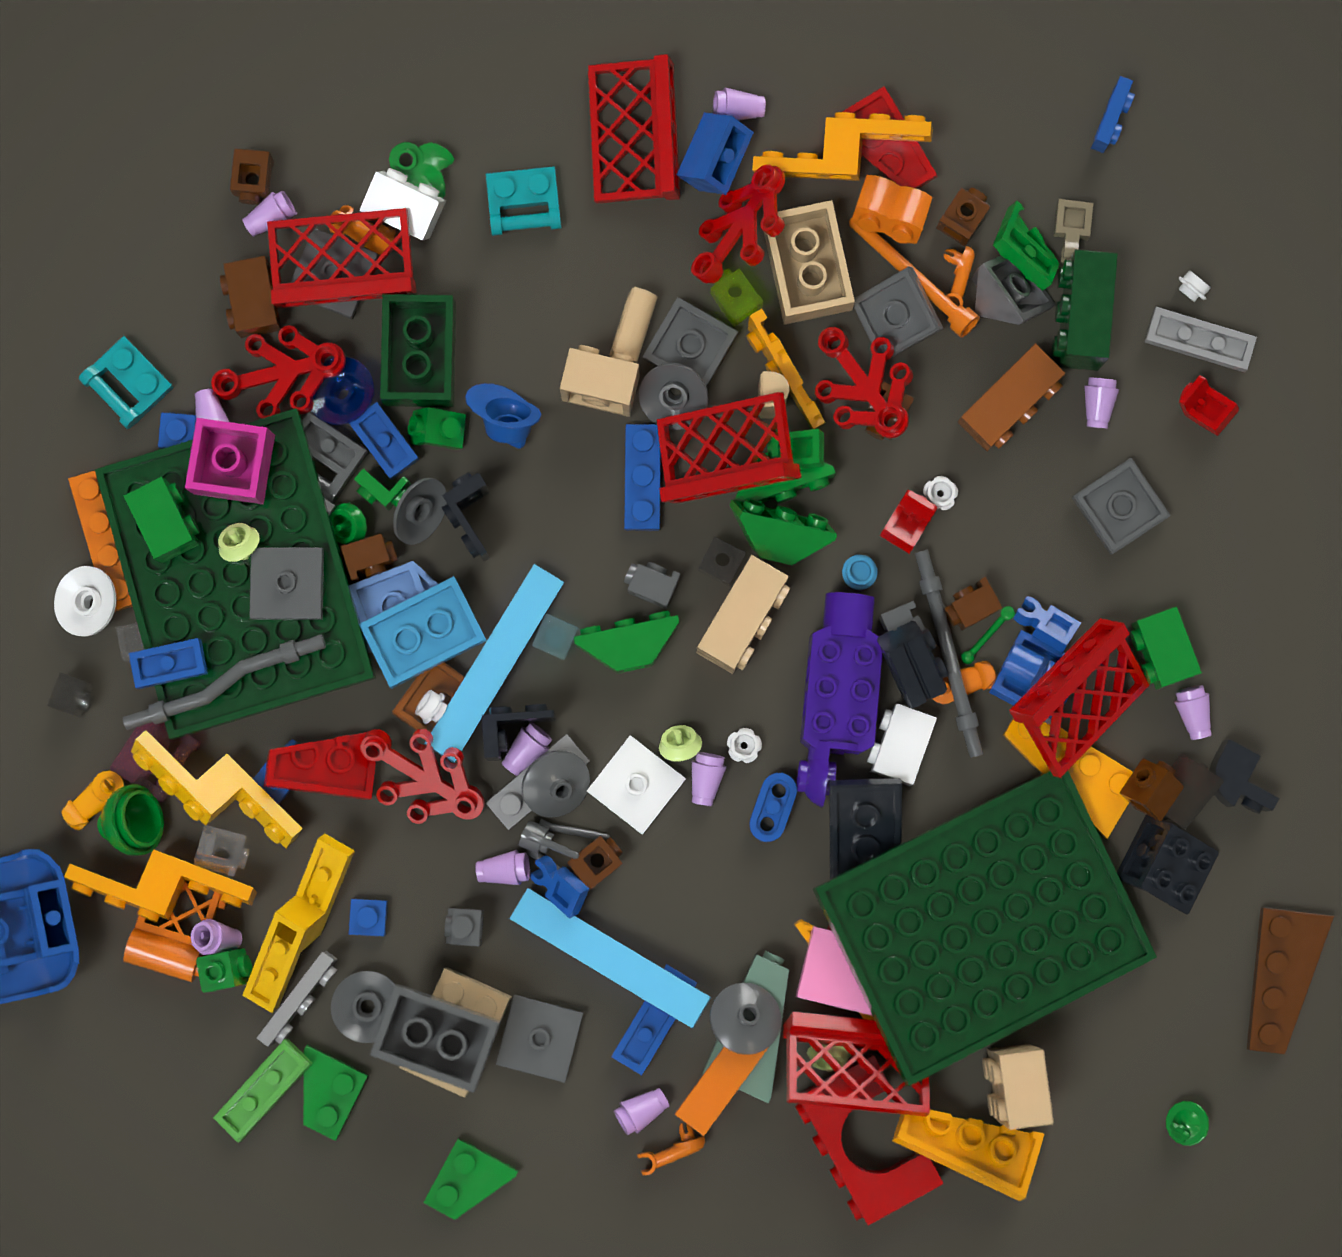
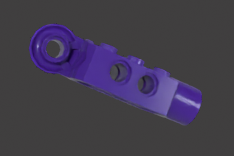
[797,592,882,808]

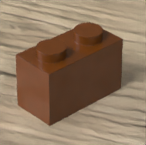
[220,256,281,338]

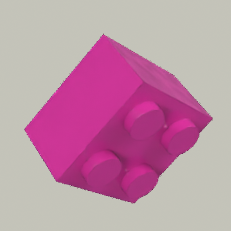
[185,418,275,505]

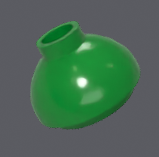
[97,784,164,856]

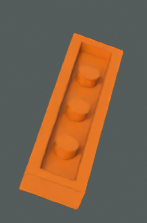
[68,470,133,612]

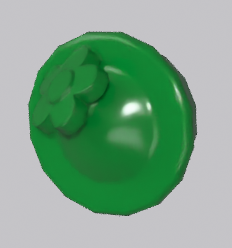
[330,503,367,545]
[1166,1101,1209,1146]

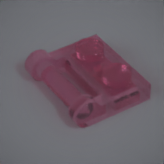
[109,722,202,802]

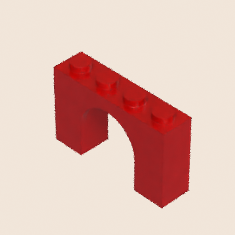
[795,1054,944,1226]

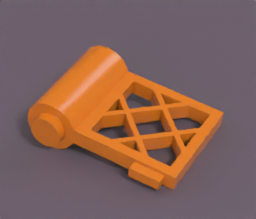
[123,881,227,982]

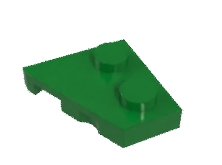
[993,201,1060,291]
[303,1045,369,1141]

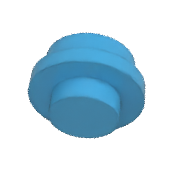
[842,555,877,590]

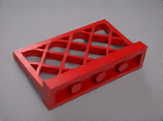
[588,54,680,204]
[267,208,417,308]
[656,392,801,503]
[1009,618,1150,778]
[783,1012,930,1117]

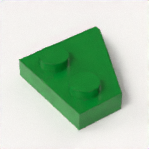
[423,1138,519,1220]

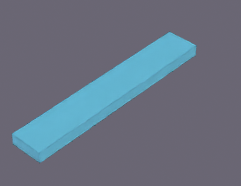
[424,564,564,763]
[510,888,712,1029]

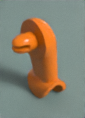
[329,205,396,255]
[943,246,975,306]
[933,661,997,704]
[637,1123,705,1175]

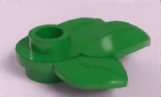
[389,142,454,198]

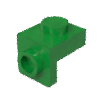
[408,407,466,450]
[767,429,824,469]
[354,469,412,511]
[196,948,253,993]

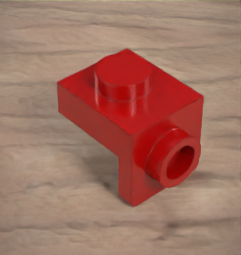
[1179,375,1239,437]
[880,490,937,554]

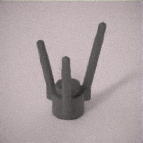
[519,819,611,870]

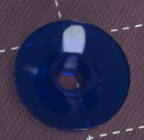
[306,357,374,425]

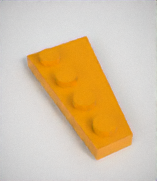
[1003,718,1133,839]
[892,1110,1045,1201]

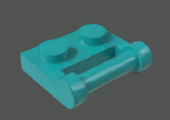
[486,166,561,236]
[78,336,174,429]

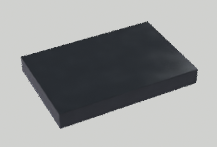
[829,778,902,879]

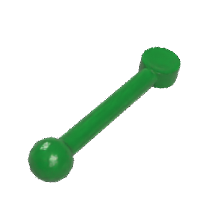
[961,606,1015,664]

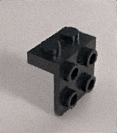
[441,472,490,562]

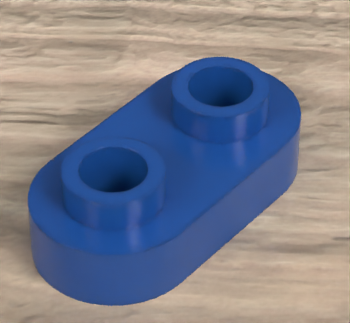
[749,773,797,842]

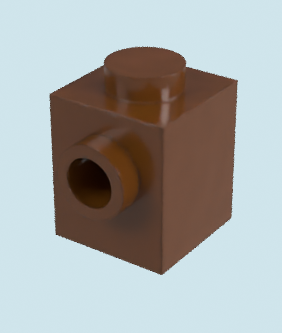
[1119,758,1184,821]

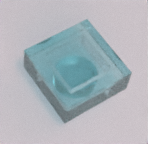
[532,613,579,661]

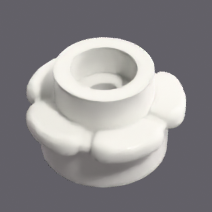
[1178,270,1211,302]
[923,476,958,510]
[415,690,447,724]
[727,728,762,763]

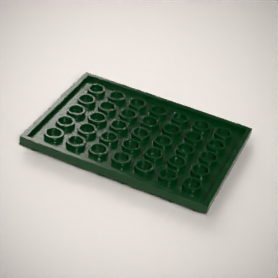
[95,408,376,740]
[812,770,1157,1086]

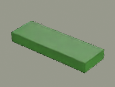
[213,1038,313,1143]

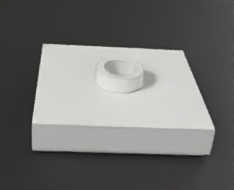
[587,735,686,835]

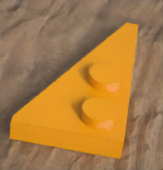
[746,308,825,429]

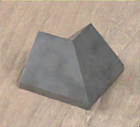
[972,256,1055,325]

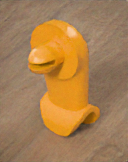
[62,771,124,831]

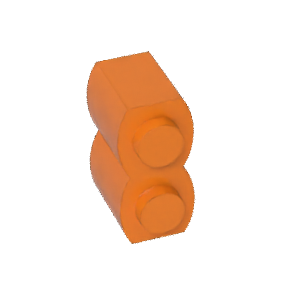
[851,175,933,244]

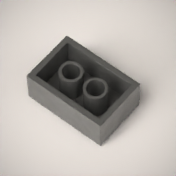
[370,984,501,1093]

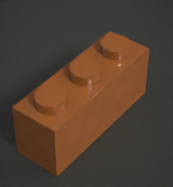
[958,343,1065,452]

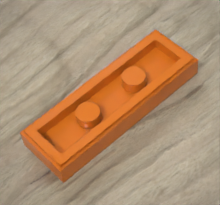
[675,1047,768,1136]

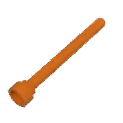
[849,217,980,338]

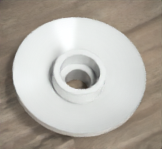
[54,566,116,637]

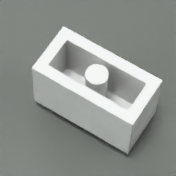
[359,168,446,240]
[867,703,937,786]

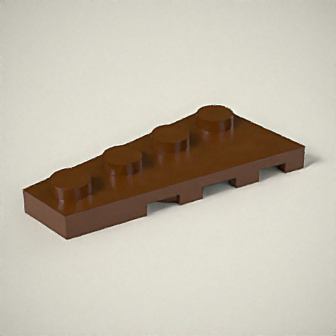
[1247,908,1334,1054]

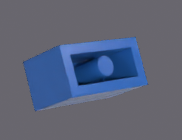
[677,112,754,195]

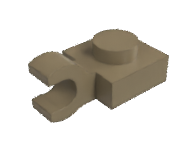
[1053,199,1094,263]

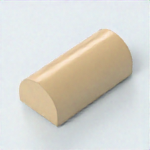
[609,287,658,363]
[758,371,789,419]

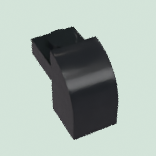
[1209,739,1280,814]

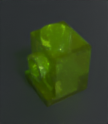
[710,268,763,327]

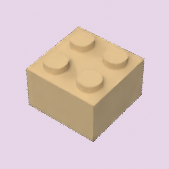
[560,345,640,417]

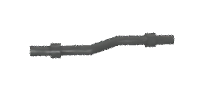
[915,550,984,758]
[123,634,326,730]

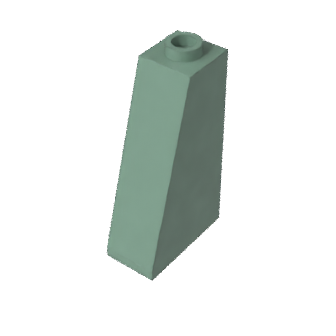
[702,951,789,1103]

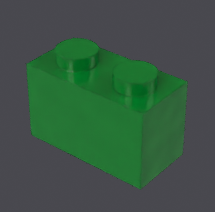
[124,477,200,564]
[1130,607,1202,690]

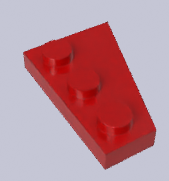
[824,86,938,189]
[264,729,380,800]

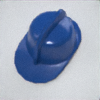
[465,384,541,449]

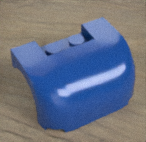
[0,849,79,1004]

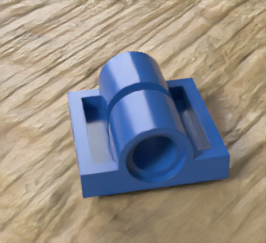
[989,630,1069,725]

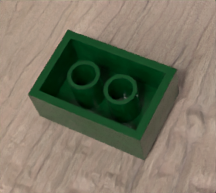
[1052,249,1118,371]
[380,294,456,407]

